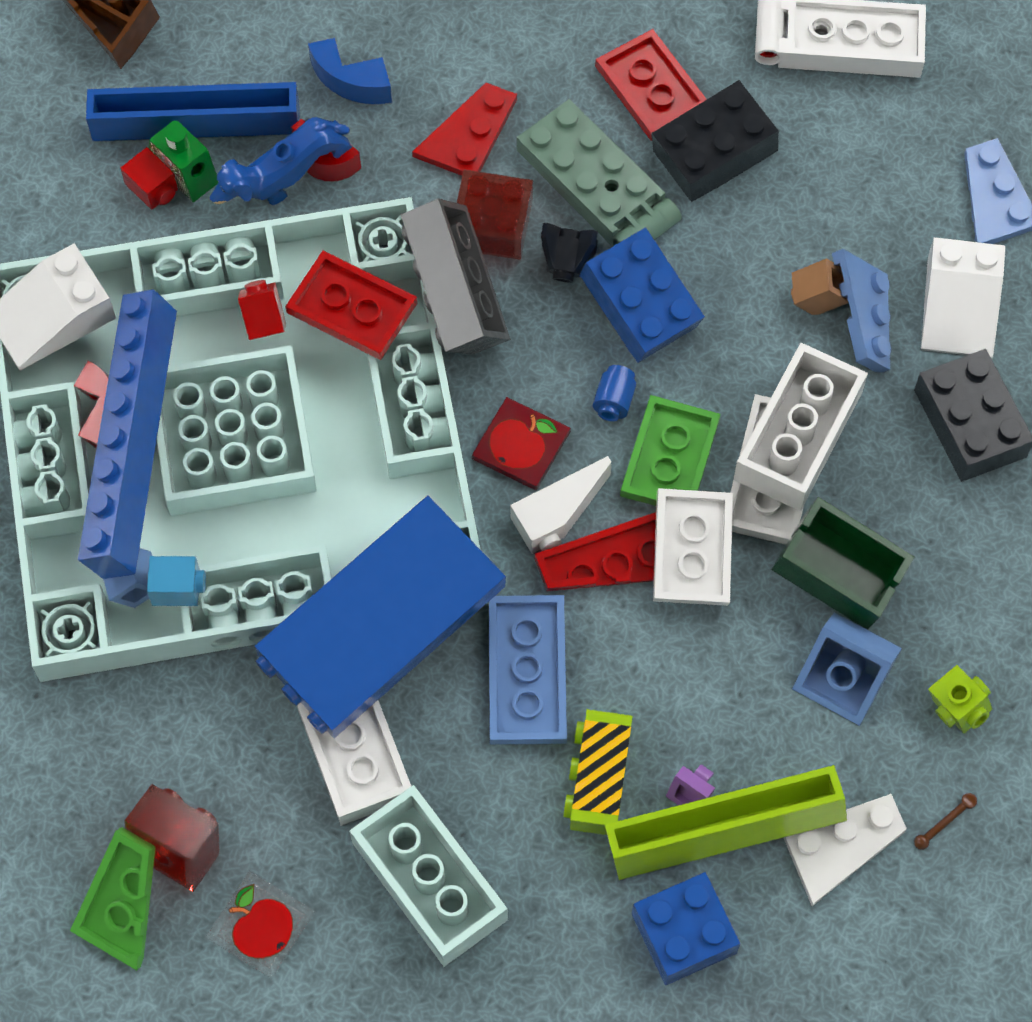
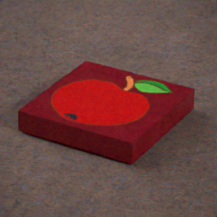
[472,397,571,491]

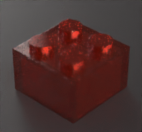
[457,169,533,260]
[124,784,220,892]

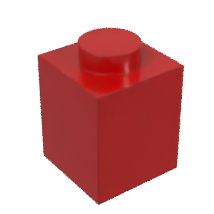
[120,147,178,210]
[238,280,286,340]

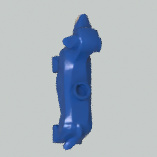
[210,117,352,205]

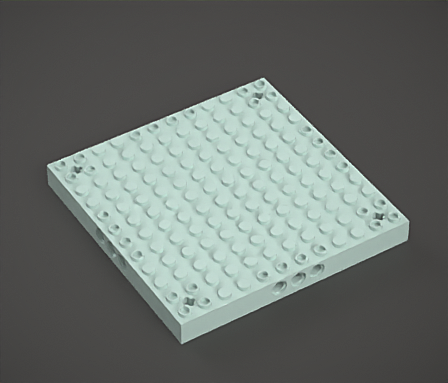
[0,197,488,682]

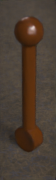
[914,793,977,850]

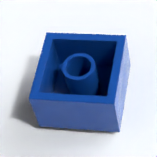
[632,872,740,986]

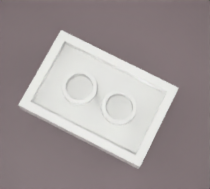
[653,488,733,606]

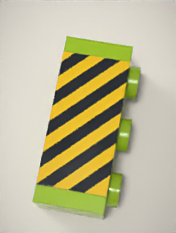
[563,709,633,835]

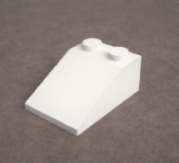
[921,237,1005,358]
[0,243,116,371]

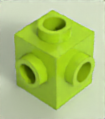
[928,665,993,734]

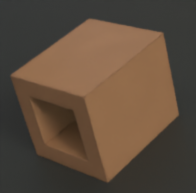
[791,258,848,315]

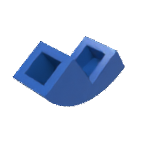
[308,38,392,104]

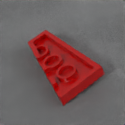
[534,512,656,591]

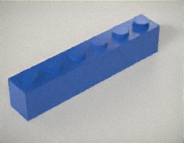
[86,82,300,141]

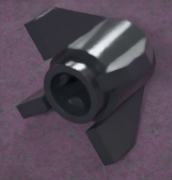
[541,223,598,283]

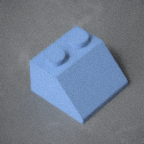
[792,612,902,726]

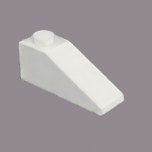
[510,456,611,554]

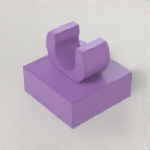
[666,765,715,805]

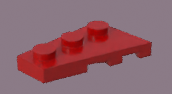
[412,83,517,181]

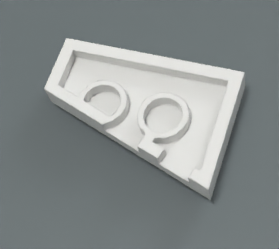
[783,794,906,906]

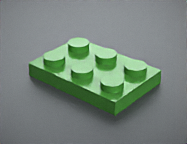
[620,395,721,506]

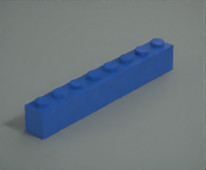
[78,289,177,579]

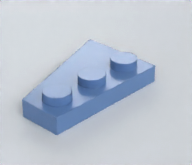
[832,249,891,372]

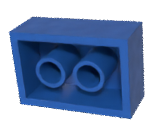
[580,227,705,363]

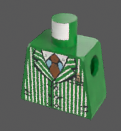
[149,120,218,203]

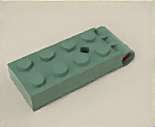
[516,99,682,247]

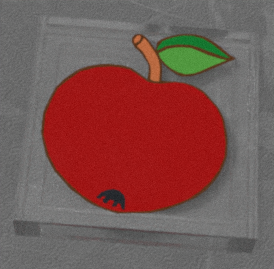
[205,871,316,980]

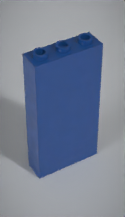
[255,495,506,739]

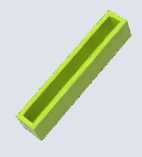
[605,765,847,880]

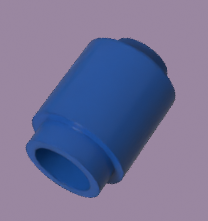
[593,365,636,421]

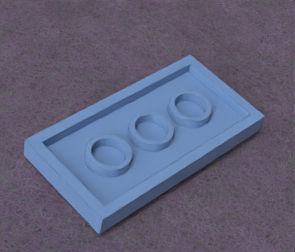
[489,595,567,745]

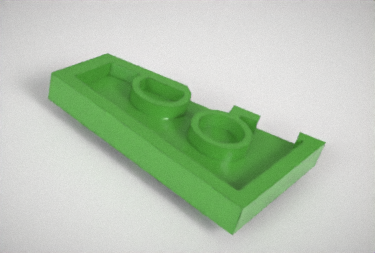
[70,827,156,971]

